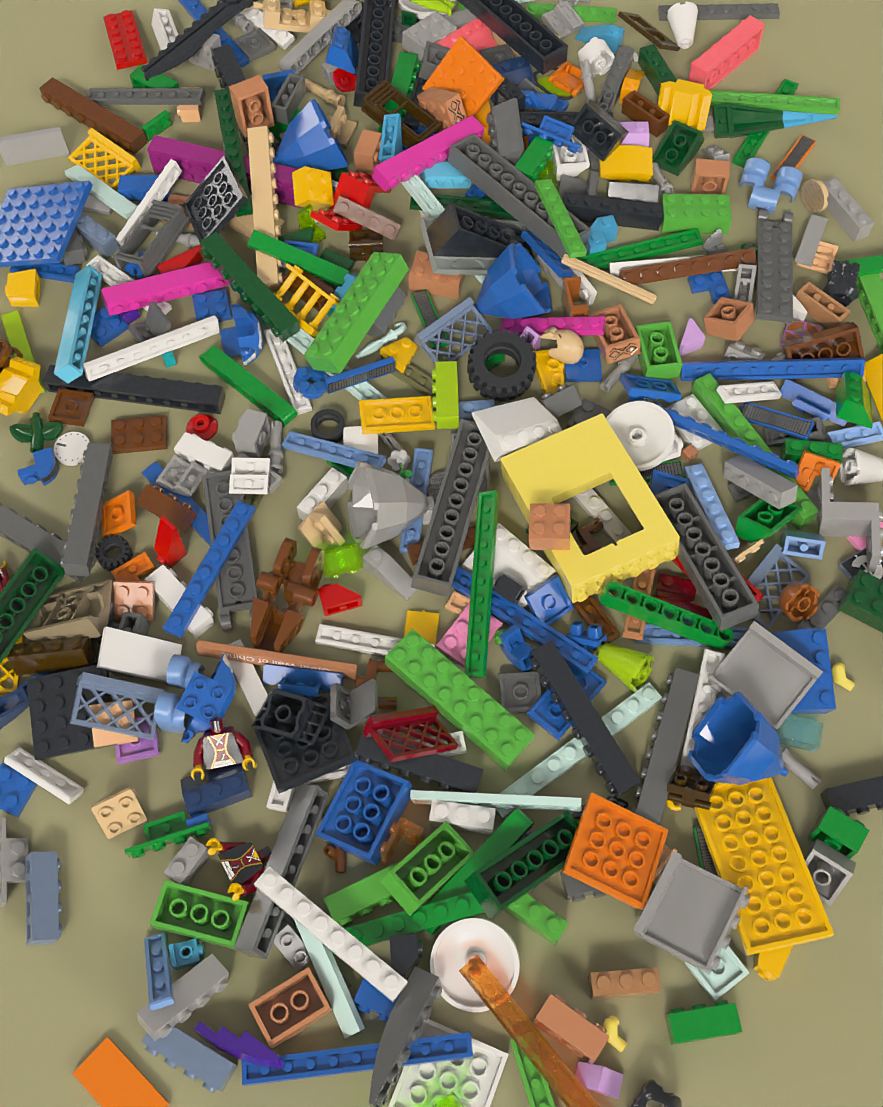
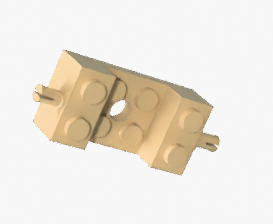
[253,0,331,33]

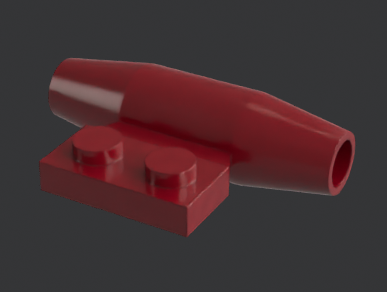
[648,573,712,624]

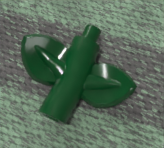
[9,412,63,453]

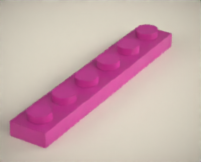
[500,316,606,336]

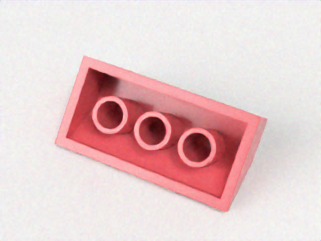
[435,18,497,52]

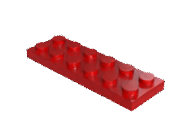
[103,10,148,70]

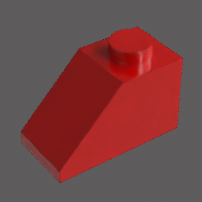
[318,583,362,617]

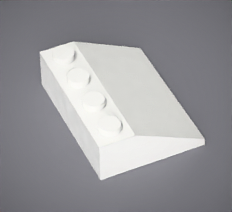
[472,397,562,462]
[461,523,556,609]

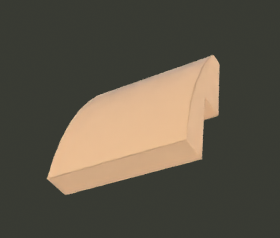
[796,241,839,274]
[89,700,138,748]

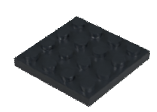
[183,156,248,241]
[26,665,117,760]
[254,693,358,794]

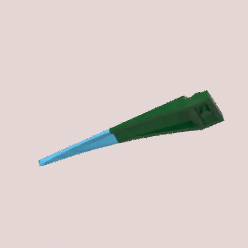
[712,103,837,139]

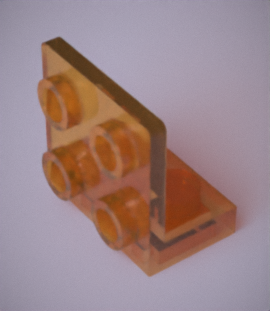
[379,817,425,867]

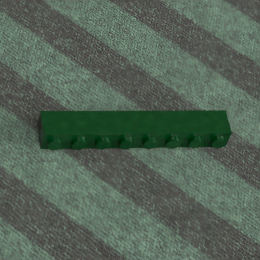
[199,232,300,342]

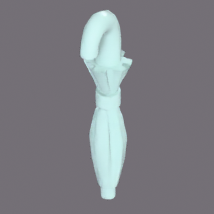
[355,322,407,359]

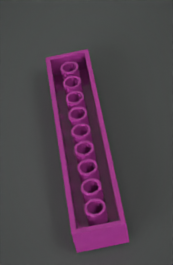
[147,135,304,209]

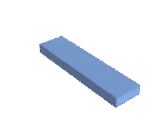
[144,932,175,1011]

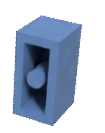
[780,529,826,560]

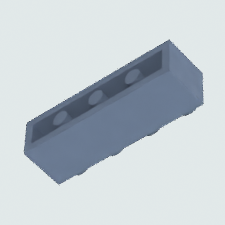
[75,212,119,259]
[25,851,62,946]
[142,1026,237,1093]

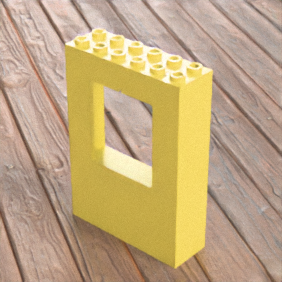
[500,413,680,603]

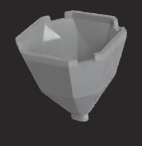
[346,462,435,549]

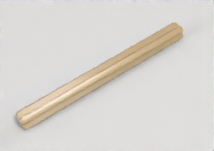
[561,254,657,304]

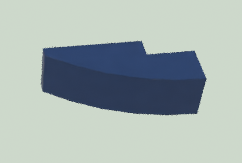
[0,687,29,729]

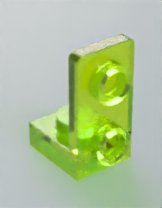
[297,204,326,244]

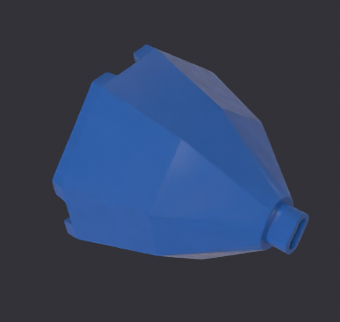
[273,99,349,171]
[473,243,553,319]
[688,691,788,785]

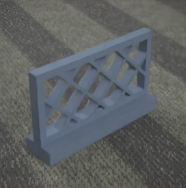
[413,297,493,364]
[747,544,811,630]
[70,672,164,740]

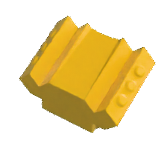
[657,79,712,131]
[0,356,43,416]

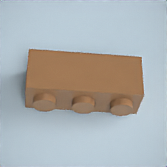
[796,282,851,329]
[588,967,662,1000]

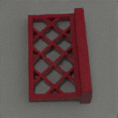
[362,706,458,762]

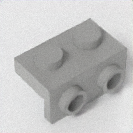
[722,340,766,361]

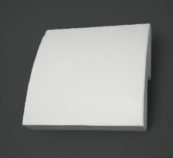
[229,458,271,494]

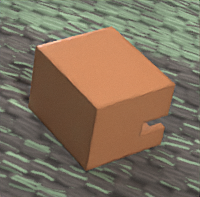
[681,444,699,463]

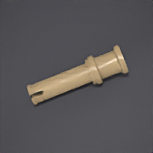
[305,79,346,108]

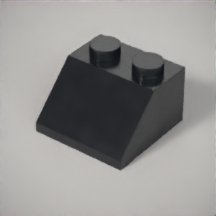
[389,934,423,980]

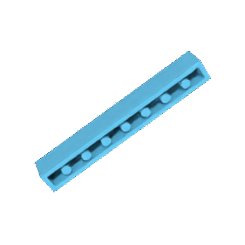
[54,264,103,383]

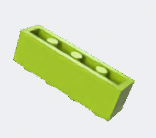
[432,361,459,429]

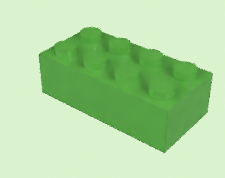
[660,194,732,234]
[380,821,475,916]
[150,880,251,951]

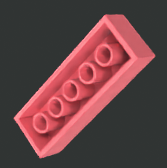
[688,15,765,90]

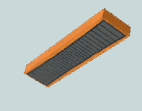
[771,135,816,180]

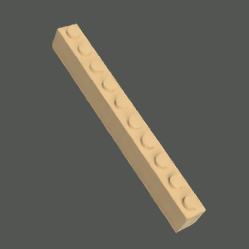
[247,126,284,291]

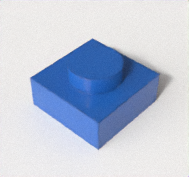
[186,813,212,828]

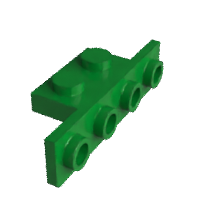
[124,811,213,859]

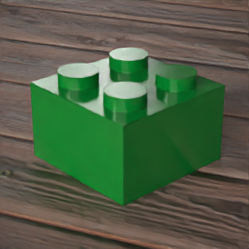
[807,806,870,859]

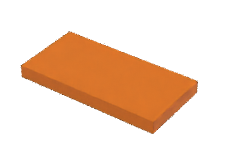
[72,1037,170,1107]

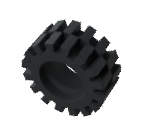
[95,535,133,572]

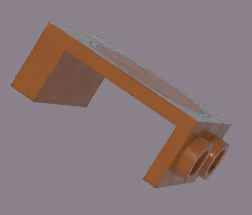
[561,276,588,317]

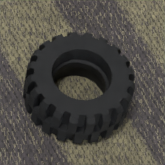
[467,329,537,402]

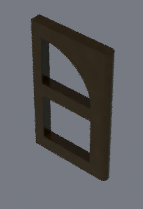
[617,11,680,51]

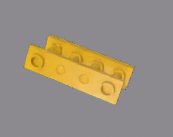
[274,263,339,338]

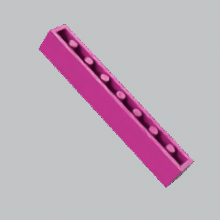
[372,115,485,191]
[101,262,230,316]

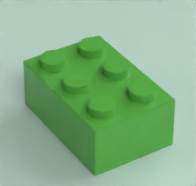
[635,322,682,379]

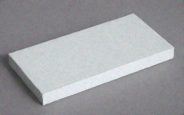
[97,627,182,683]

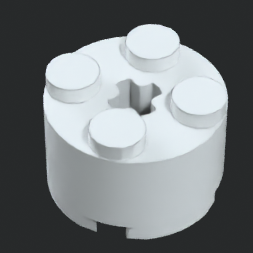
[578,37,615,77]

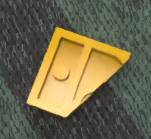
[380,336,418,373]

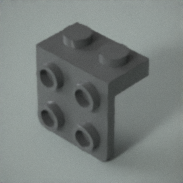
[558,171,599,199]
[128,301,171,343]
[330,679,378,730]

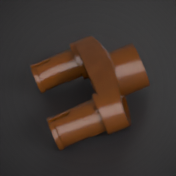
[576,517,604,555]
[355,658,397,710]

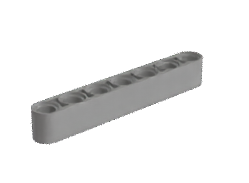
[279,0,362,74]

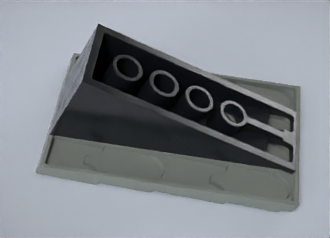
[419,203,537,276]

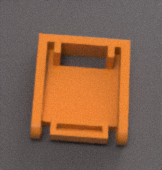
[548,61,584,97]

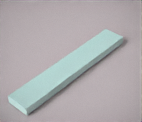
[65,164,137,219]
[294,920,365,1038]

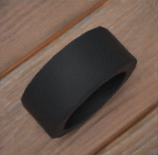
[310,409,345,443]

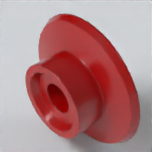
[332,68,356,92]
[186,414,218,441]

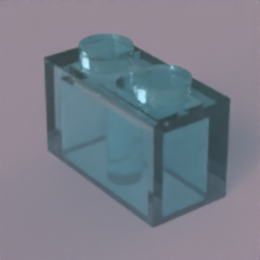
[776,713,823,752]

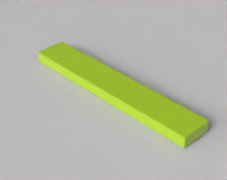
[1,310,45,394]

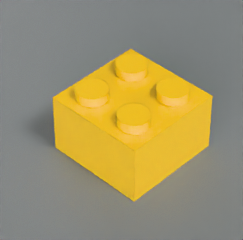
[292,166,334,210]

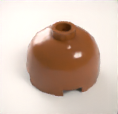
[779,582,820,622]

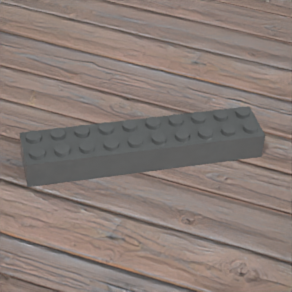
[447,133,591,258]
[411,419,490,598]

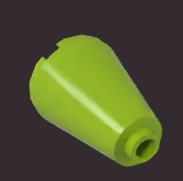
[596,643,655,692]

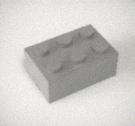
[402,11,457,62]

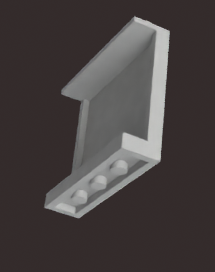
[708,621,823,731]
[634,851,750,975]

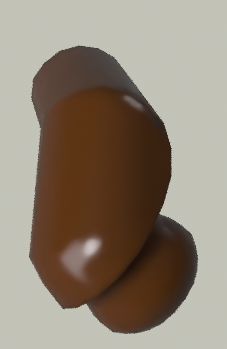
[324,844,346,873]

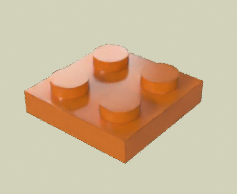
[101,490,136,539]

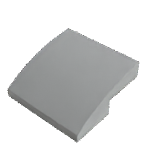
[541,0,585,40]
[155,454,208,497]

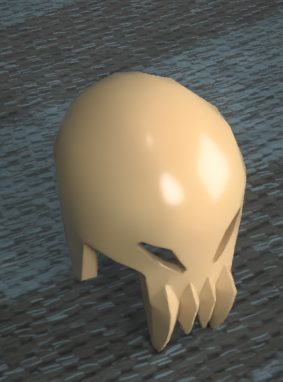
[540,327,584,364]

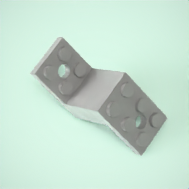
[818,468,883,572]

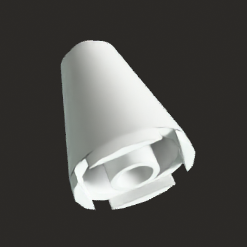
[667,2,698,49]
[839,448,883,486]

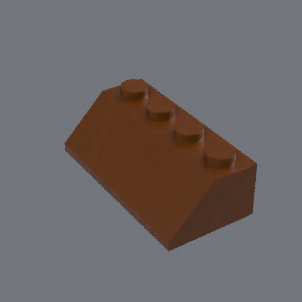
[782,322,865,381]

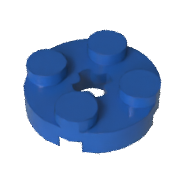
[293,366,328,399]

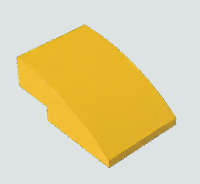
[599,145,653,183]

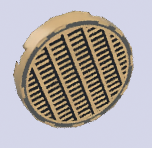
[801,179,829,213]

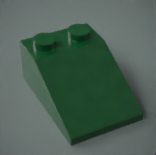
[652,120,704,176]

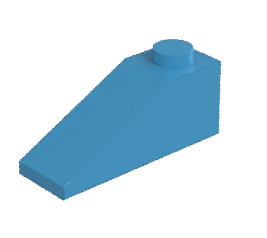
[575,24,625,53]
[379,113,403,163]

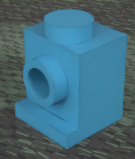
[169,938,205,970]

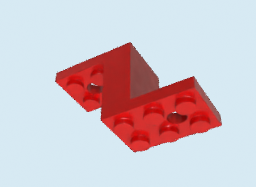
[310,170,391,231]

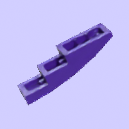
[194,1021,285,1069]

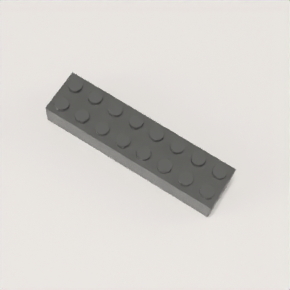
[654,483,759,631]

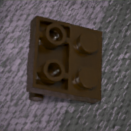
[349,230,384,261]
[667,765,718,810]

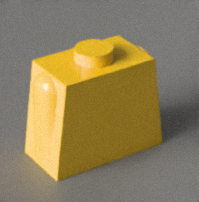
[5,269,41,307]

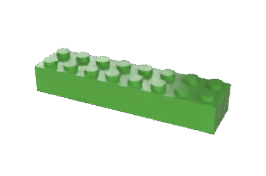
[303,252,409,374]
[385,628,535,771]

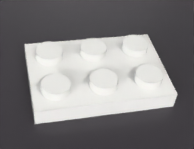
[665,394,723,451]

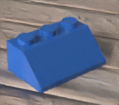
[325,26,359,74]

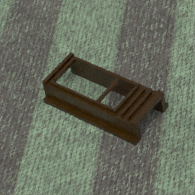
[361,79,443,148]

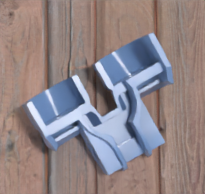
[739,158,803,214]
[154,654,213,733]

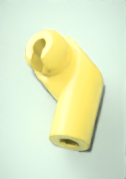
[831,662,855,691]
[603,1015,628,1053]

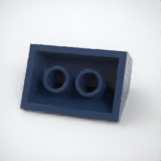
[490,56,535,103]
[180,763,253,816]

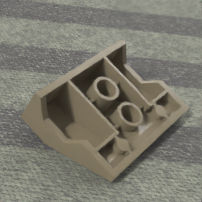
[23,579,112,643]

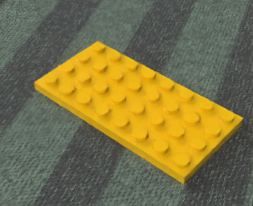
[695,777,834,955]

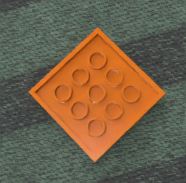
[422,35,505,118]
[562,792,669,911]

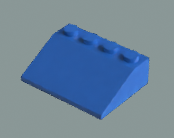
[772,629,836,714]
[315,760,414,866]

